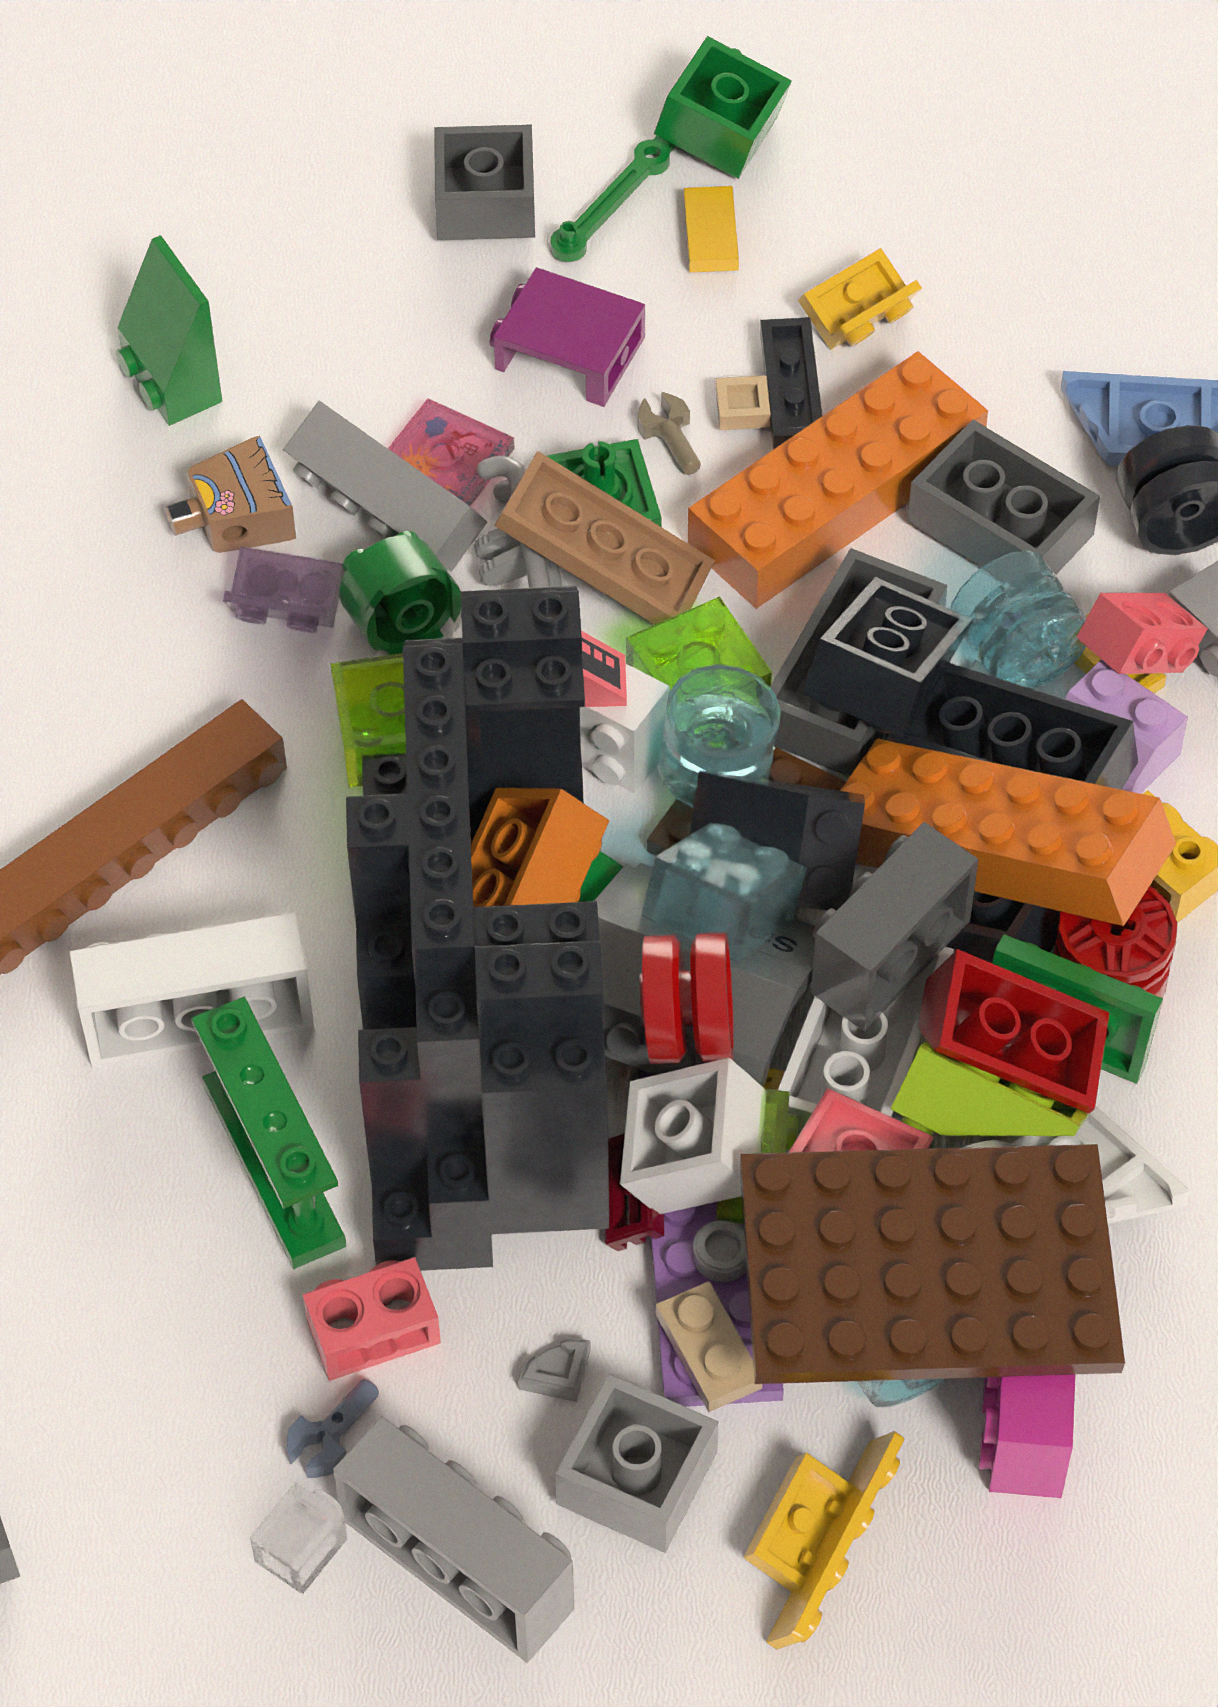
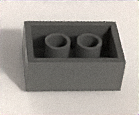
[908,420,1100,599]
[810,822,979,1032]

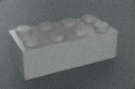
[333,1416,574,1664]

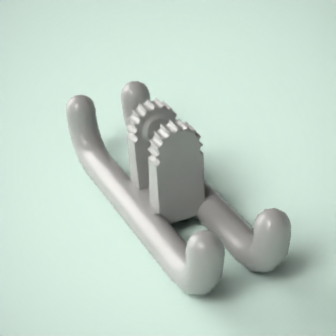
[474,455,563,588]

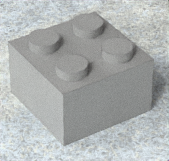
[555,1373,719,1553]

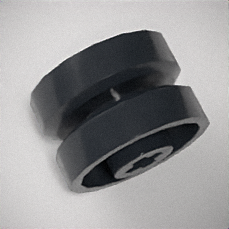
[1116,425,1218,555]

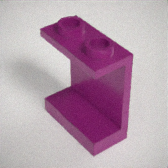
[489,267,645,407]

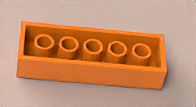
[688,351,988,609]
[840,739,1176,926]

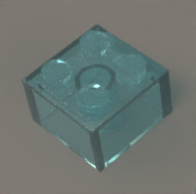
[641,823,807,962]

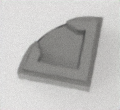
[518,1339,591,1402]

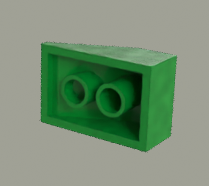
[116,235,223,426]

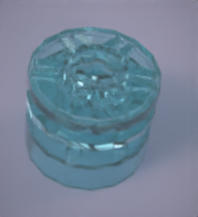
[951,550,1087,689]
[657,664,781,807]

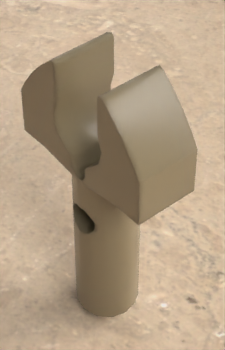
[638,392,701,475]

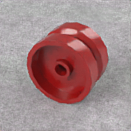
[639,932,734,1064]

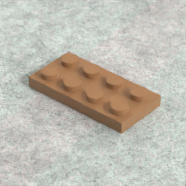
[494,451,715,637]

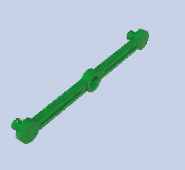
[550,48,742,262]

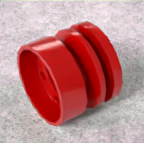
[1053,886,1178,998]

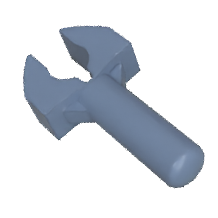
[287,1379,379,1478]

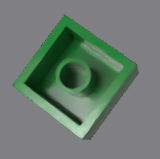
[654,36,792,179]

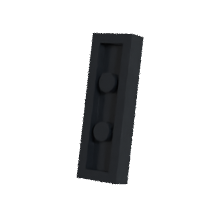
[760,317,822,449]

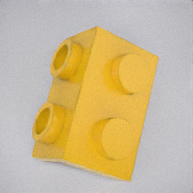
[798,248,922,350]

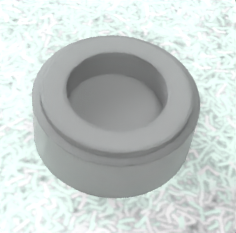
[693,1220,747,1282]

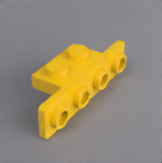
[743,1431,905,1650]

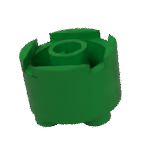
[339,531,461,658]

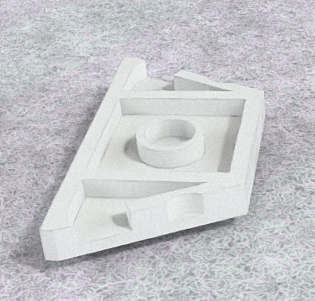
[993,1106,1190,1224]

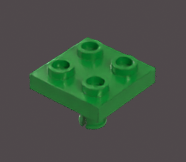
[546,439,662,527]

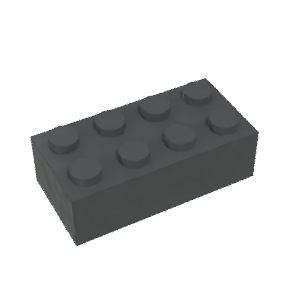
[759,548,948,776]

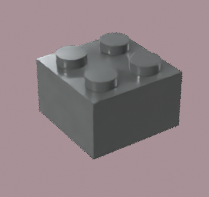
[434,124,535,240]

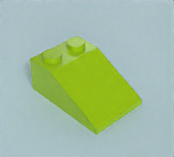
[890,1040,1089,1136]

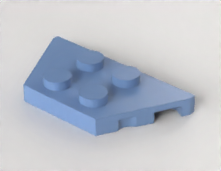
[1061,371,1218,466]

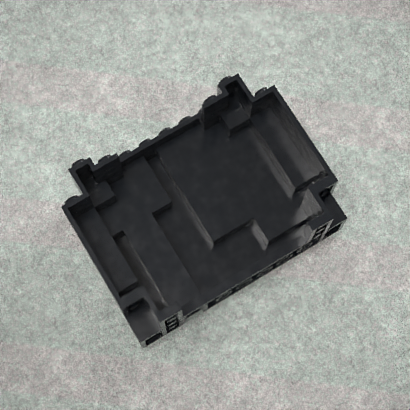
[346,586,609,1271]

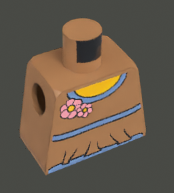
[165,435,296,553]

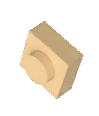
[715,375,771,430]

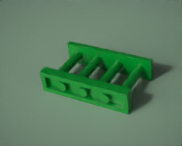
[191,996,347,1270]

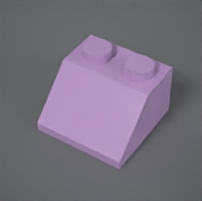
[1064,659,1188,794]

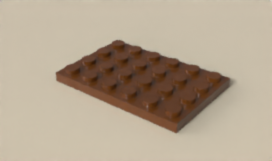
[739,1144,1125,1384]

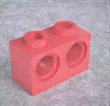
[1076,593,1208,674]
[303,1257,441,1381]

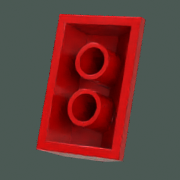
[917,949,1110,1114]

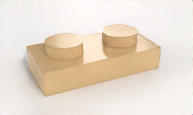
[656,1281,763,1412]

